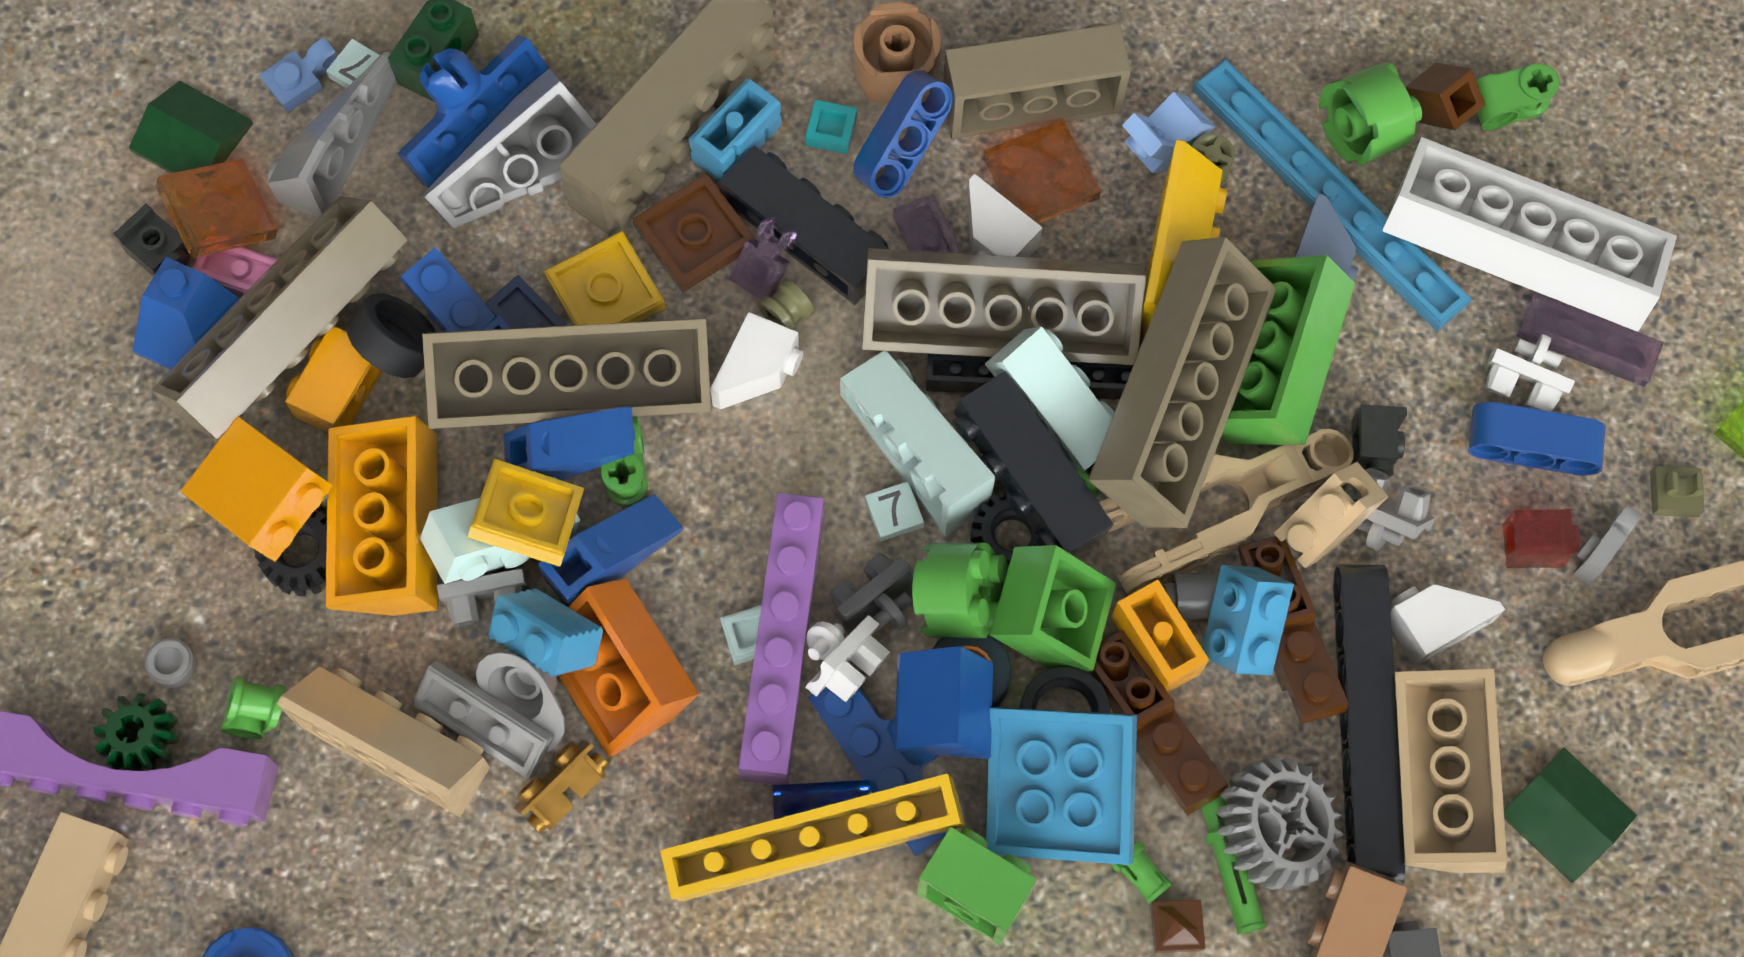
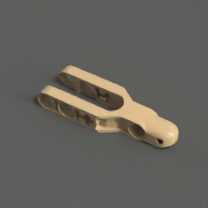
[1099,429,1354,596]
[1543,560,1744,686]

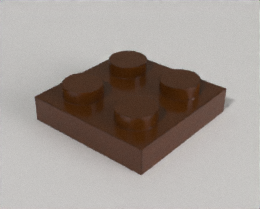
[632,173,757,293]

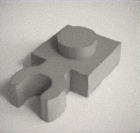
[1573,504,1643,585]

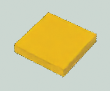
[544,231,666,325]
[468,459,584,567]

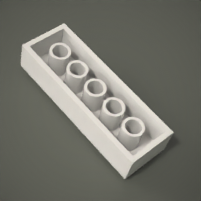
[1382,137,1677,332]

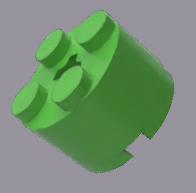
[1319,62,1422,166]
[912,543,1008,638]

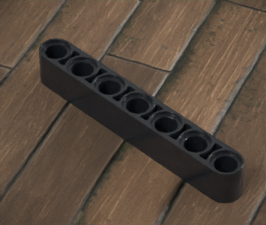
[1333,564,1405,883]

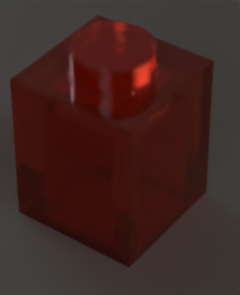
[1502,509,1580,568]

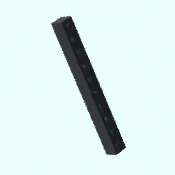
[926,354,1133,399]

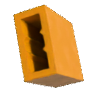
[180,416,333,562]

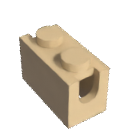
[1274,462,1389,568]

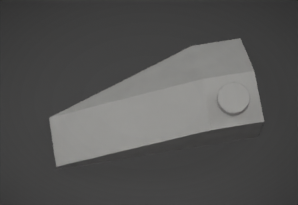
[268,51,397,218]
[423,68,597,228]

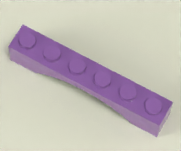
[739,493,825,786]
[0,711,278,826]

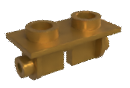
[514,740,610,834]

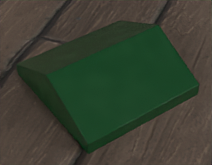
[129,81,253,191]
[1504,747,1637,883]

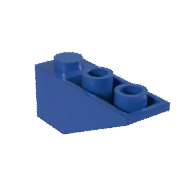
[504,407,635,481]
[538,494,684,607]

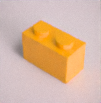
[285,326,383,433]
[1111,580,1209,693]

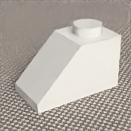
[967,174,1042,257]
[710,312,803,409]
[1391,584,1505,667]

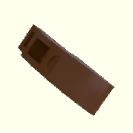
[1238,536,1349,724]
[1090,630,1228,816]

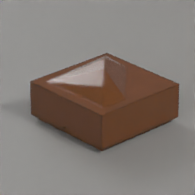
[1150,900,1206,954]

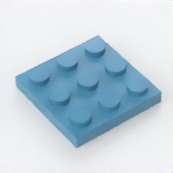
[986,707,1137,865]

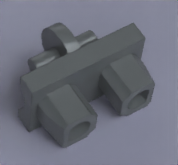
[830,553,913,635]

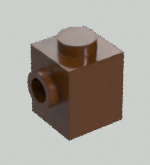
[1405,62,1485,131]

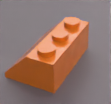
[558,578,699,757]

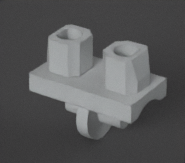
[1346,468,1435,551]
[437,566,529,628]

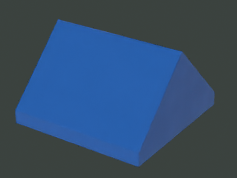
[894,646,993,759]

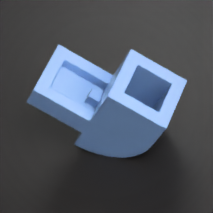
[1122,92,1215,173]

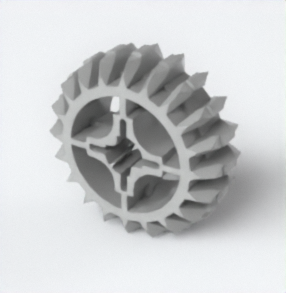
[1215,757,1344,891]

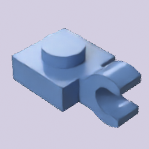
[259,38,337,113]

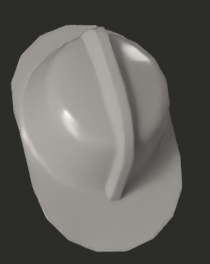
[476,651,565,752]

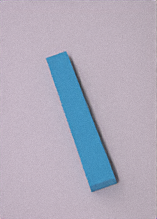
[1192,59,1472,332]

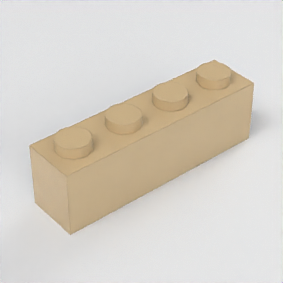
[0,812,129,957]

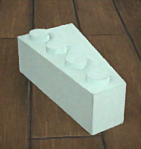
[840,351,995,536]

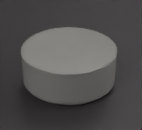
[145,638,197,688]

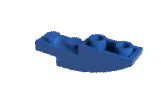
[399,247,510,332]

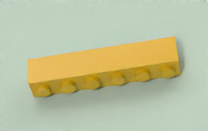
[660,773,965,901]

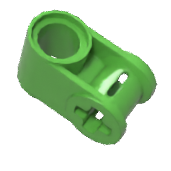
[1476,63,1560,131]
[600,416,648,507]
[221,676,285,739]

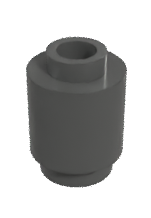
[1163,572,1219,620]

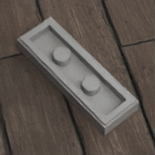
[411,661,554,779]

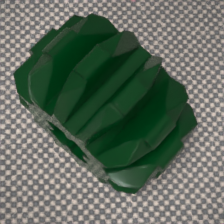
[93,693,180,771]

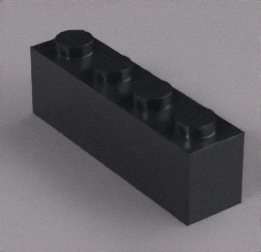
[719,145,889,305]
[954,371,1114,556]

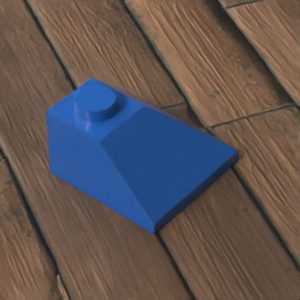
[132,257,240,370]

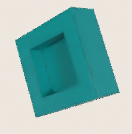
[805,100,858,154]

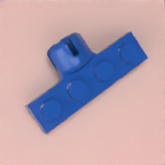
[397,35,549,187]
[808,686,948,856]

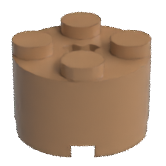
[853,2,941,104]

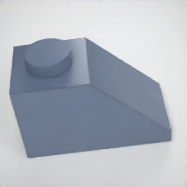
[1294,193,1359,281]

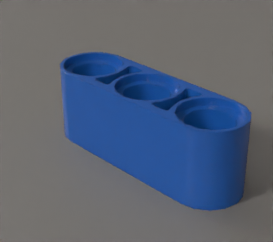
[853,71,953,198]
[1468,402,1606,476]

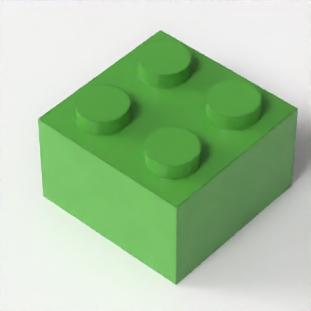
[990,545,1116,671]
[917,827,1037,945]

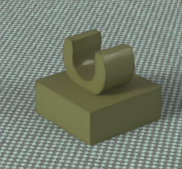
[1650,466,1705,517]

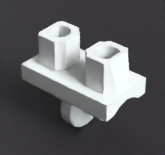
[1485,334,1575,412]
[805,615,890,702]

